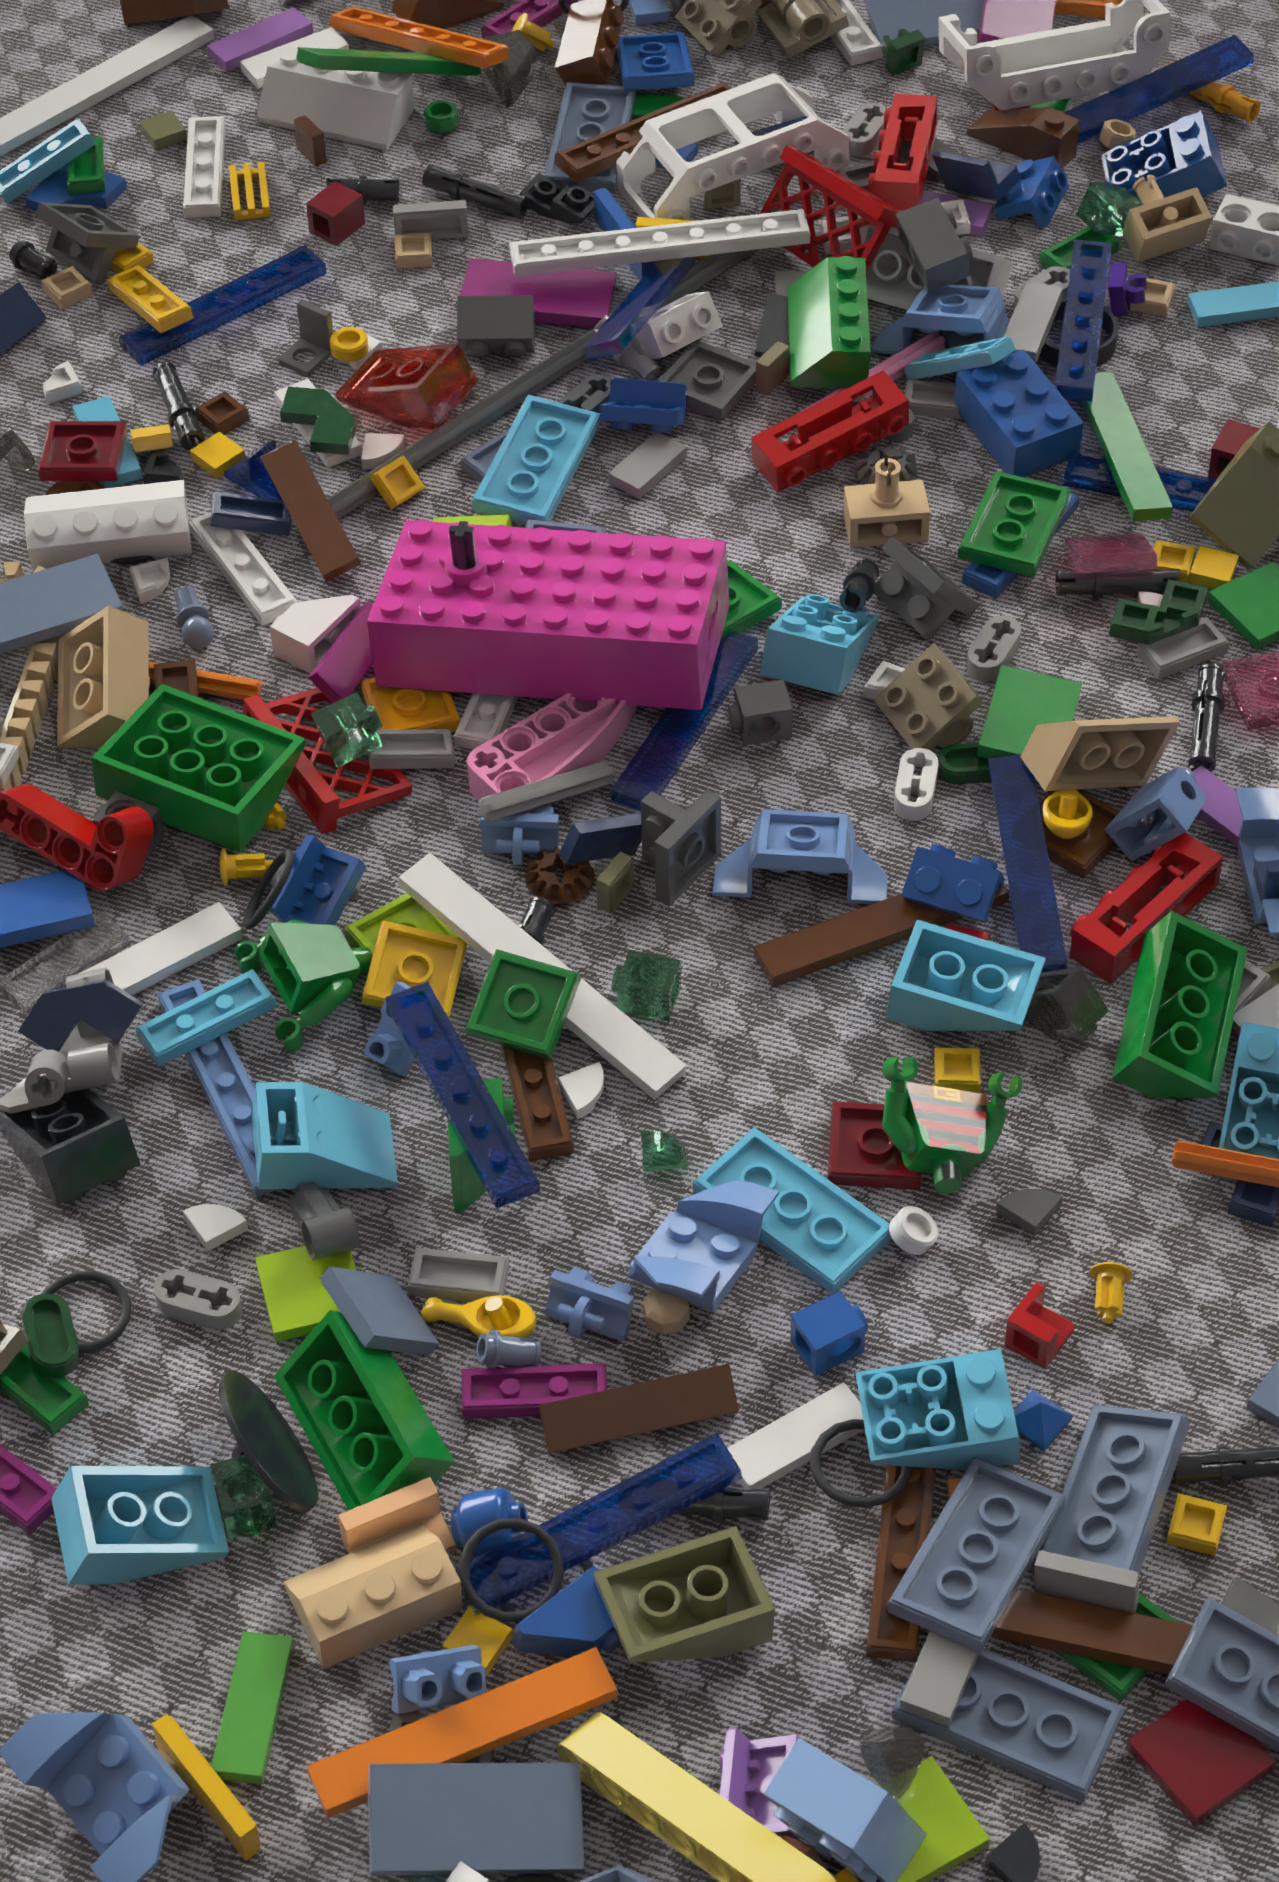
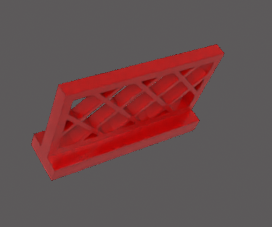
[759,145,900,273]
[242,688,412,834]

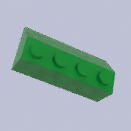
[787,256,871,388]
[1112,911,1248,1098]
[274,1310,455,1510]

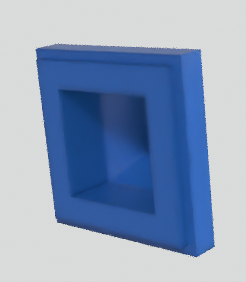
[1014,1389,1073,1451]

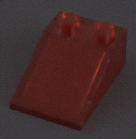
[334,343,478,429]

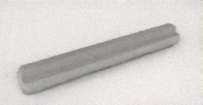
[477,761,615,822]

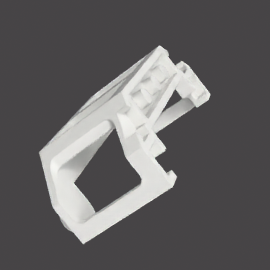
[938,0,1170,111]
[616,73,849,220]

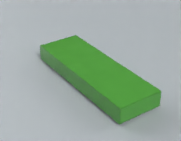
[211,1631,294,1785]

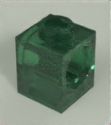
[1076,181,1143,237]
[311,692,383,767]
[611,949,681,1022]
[211,1455,277,1539]

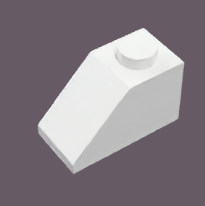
[270,595,360,674]

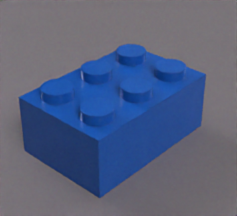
[954,349,1084,477]

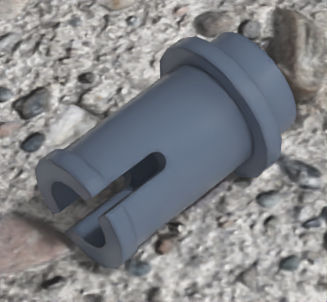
[476,1330,541,1369]

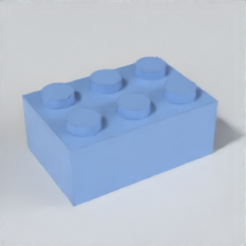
[764,1738,927,1882]

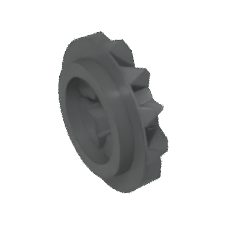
[855,443,918,485]

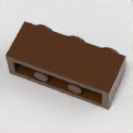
[555,0,624,86]

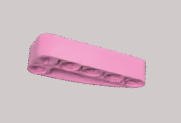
[467,693,637,813]

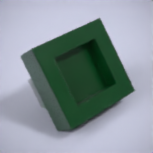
[881,29,926,76]

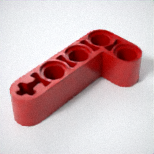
[0,784,154,891]

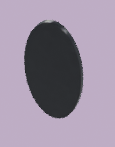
[219,1371,318,1513]

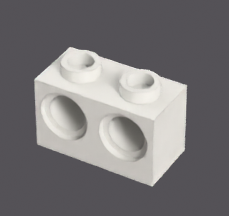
[1209,194,1279,266]
[627,291,723,359]

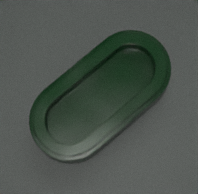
[937,742,1020,785]
[21,1294,79,1378]

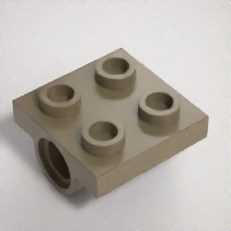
[674,0,762,58]
[756,0,849,59]
[873,643,984,751]

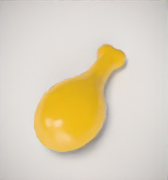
[1042,789,1093,839]
[421,1295,537,1338]

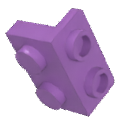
[719,1728,800,1840]

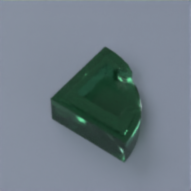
[640,1131,689,1172]

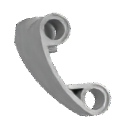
[0,967,122,1113]

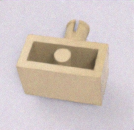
[1122,175,1212,263]
[843,458,930,548]

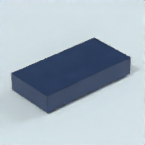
[210,491,291,536]
[559,813,642,865]

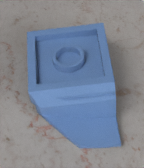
[870,284,1010,354]
[1236,787,1279,935]
[712,809,888,904]
[628,1180,779,1312]
[0,1713,190,1882]

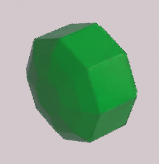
[423,100,460,134]

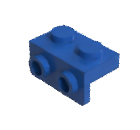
[993,156,1069,229]
[600,378,687,432]
[269,834,367,925]
[901,844,1005,924]

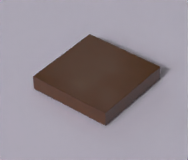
[1012,789,1120,879]

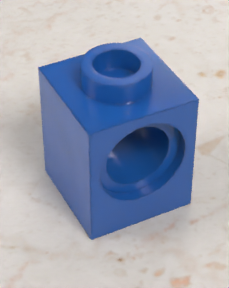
[790,1291,868,1376]

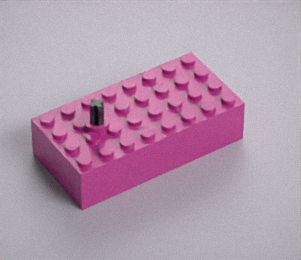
[367,520,729,710]

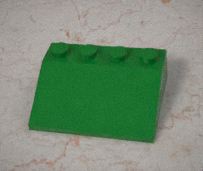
[91,684,306,852]

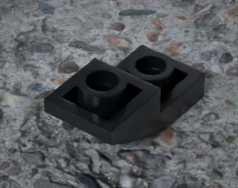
[519,173,594,224]

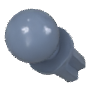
[174,585,214,649]

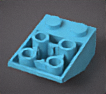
[760,594,879,695]
[1219,1022,1279,1159]
[252,1082,398,1189]
[855,1349,1020,1470]

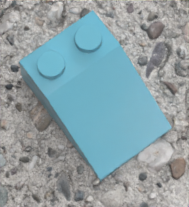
[886,920,1046,1031]
[51,1466,229,1585]

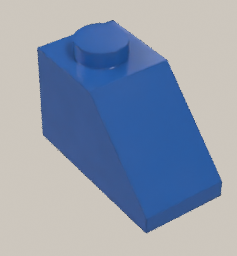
[512,1566,622,1657]

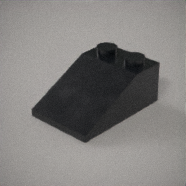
[0,1089,141,1204]

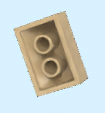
[57,605,150,749]
[1020,716,1180,791]
[283,1523,463,1669]

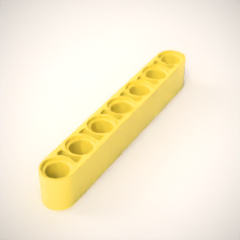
[556,1712,837,1882]

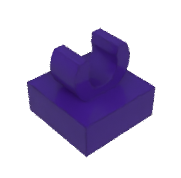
[1108,262,1147,316]

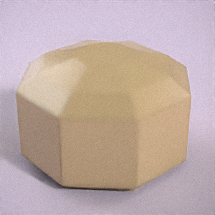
[1099,119,1136,149]
[643,1288,690,1335]

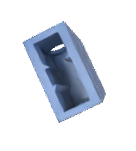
[1104,767,1207,861]

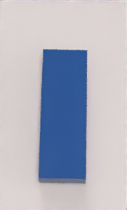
[593,188,654,283]

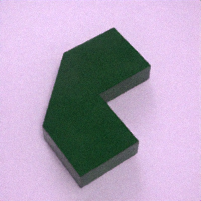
[280,386,357,455]
[1109,579,1208,645]

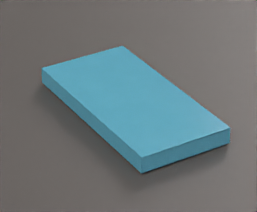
[472,395,601,524]
[693,1127,892,1294]

